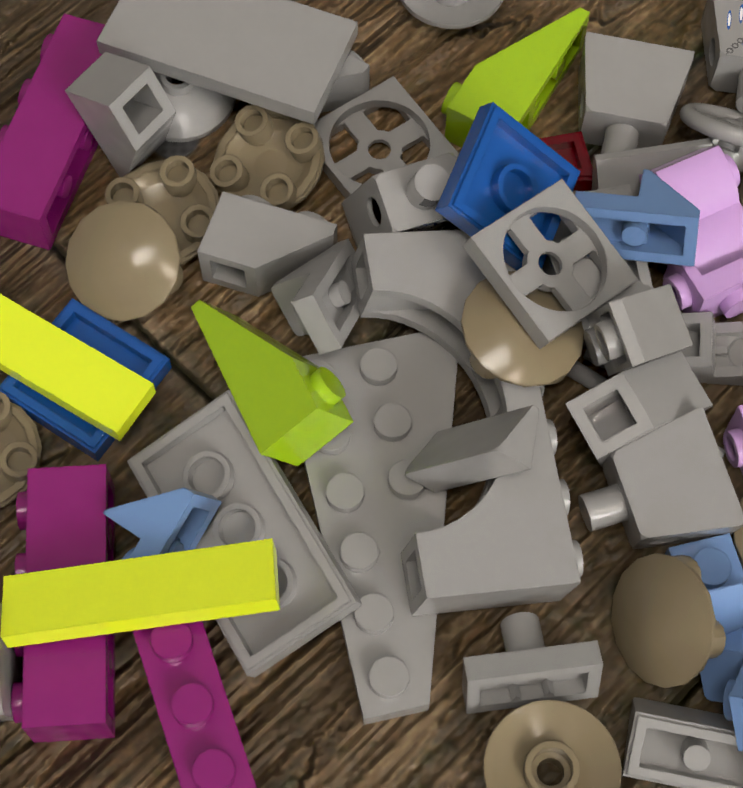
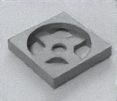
[314,76,459,217]
[463,179,639,349]

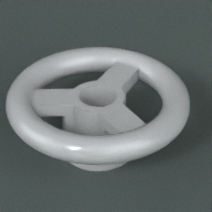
[680,103,743,172]

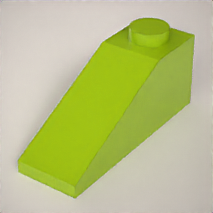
[441,7,590,148]
[191,300,354,466]

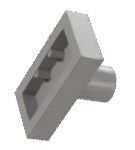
[462,612,603,714]

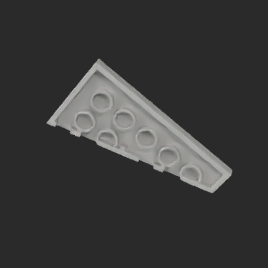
[302,332,458,725]

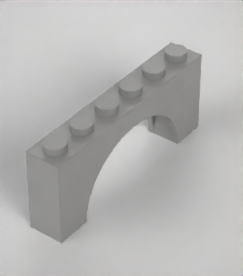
[351,230,584,616]

